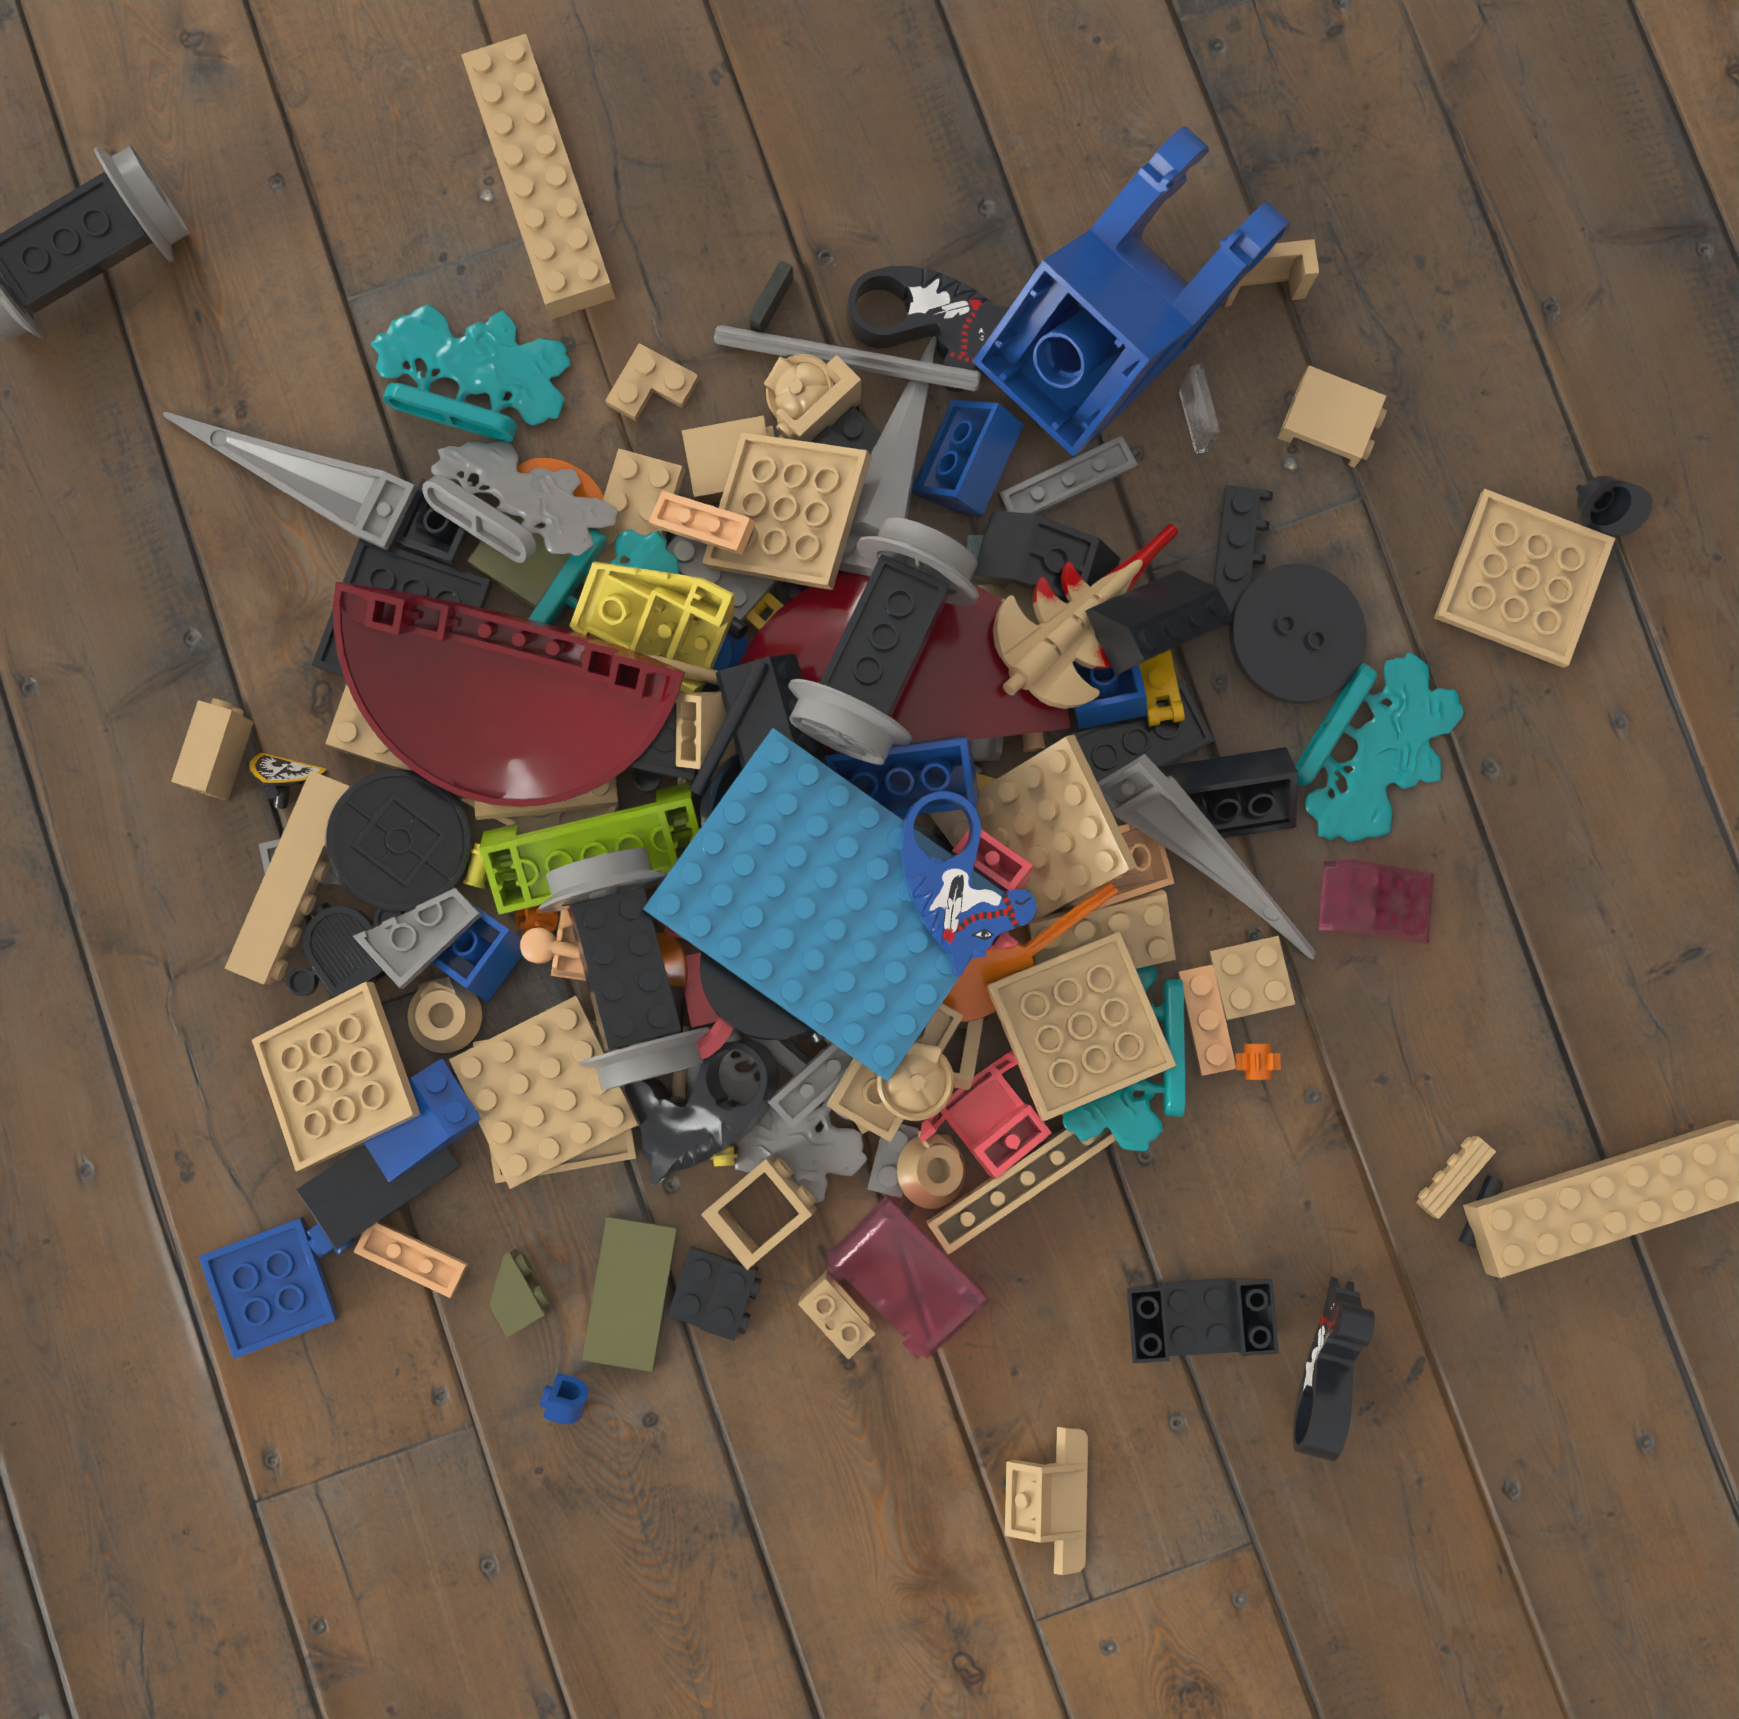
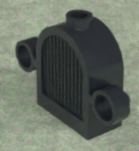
[286,902,404,998]

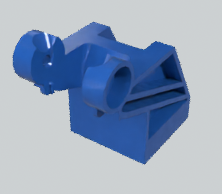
[972,126,1290,457]

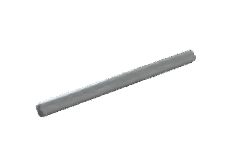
[714,325,981,391]

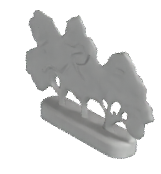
[422,441,617,563]
[687,1029,867,1203]

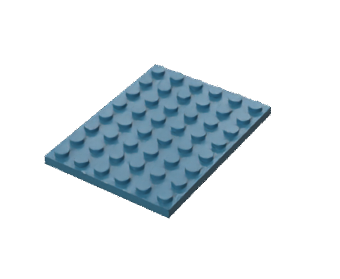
[643,728,1003,1081]

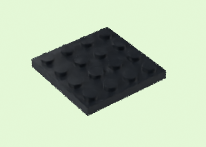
[312,538,493,677]

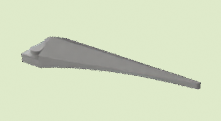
[839,336,937,576]
[163,412,418,551]
[1098,754,1317,960]

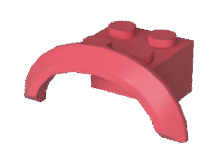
[952,829,1033,950]
[667,927,733,1059]
[920,1050,1052,1179]

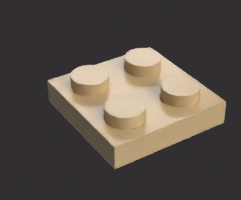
[1208,936,1295,1020]

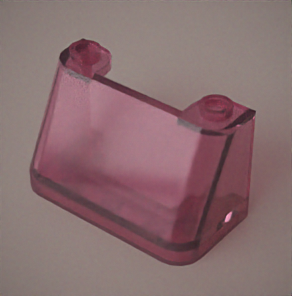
[826,1194,990,1359]

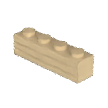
[1416,1136,1496,1219]

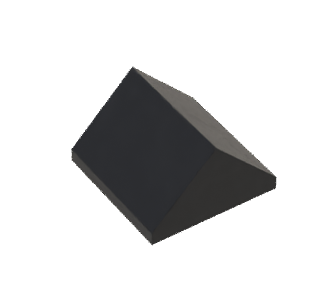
[394,478,468,565]

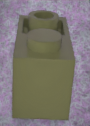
[489,1249,551,1337]

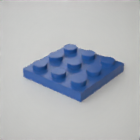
[199,1217,339,1359]

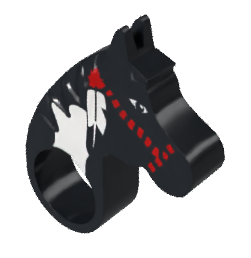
[846,266,1009,392]
[1293,1277,1375,1461]

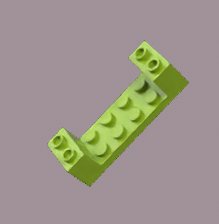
[479,782,702,915]

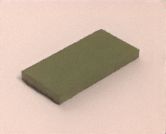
[581,1216,678,1372]

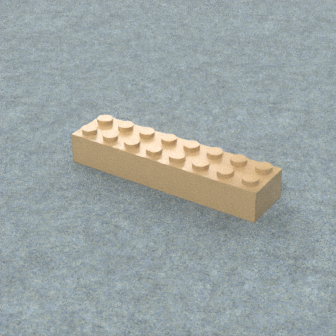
[461,34,616,320]
[1463,1120,1739,1278]

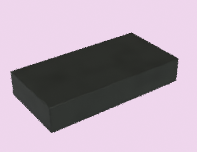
[748,261,794,333]

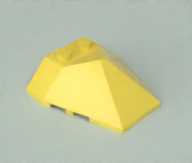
[569,562,735,703]

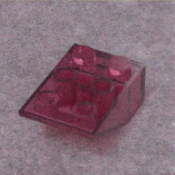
[1319,859,1434,943]

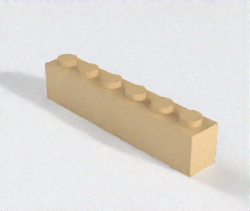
[224,770,350,985]
[926,1127,1116,1255]

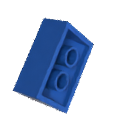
[911,400,1024,517]

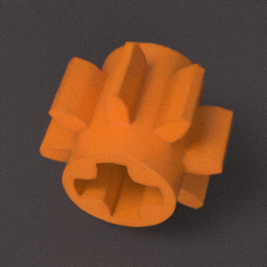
[514,905,559,936]
[1235,1044,1281,1080]

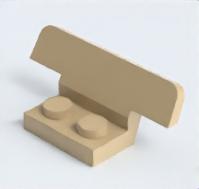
[1005,1427,1088,1575]

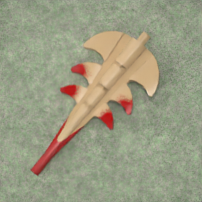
[993,524,1178,709]

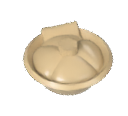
[764,354,834,420]
[408,976,482,1053]
[877,1041,954,1121]
[897,1130,966,1209]

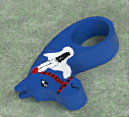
[900,791,1037,977]

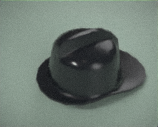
[1576,476,1653,536]

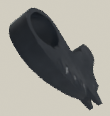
[625,1039,779,1186]

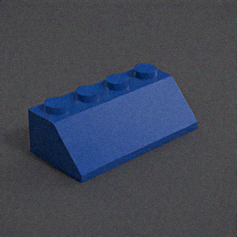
[824,736,979,817]

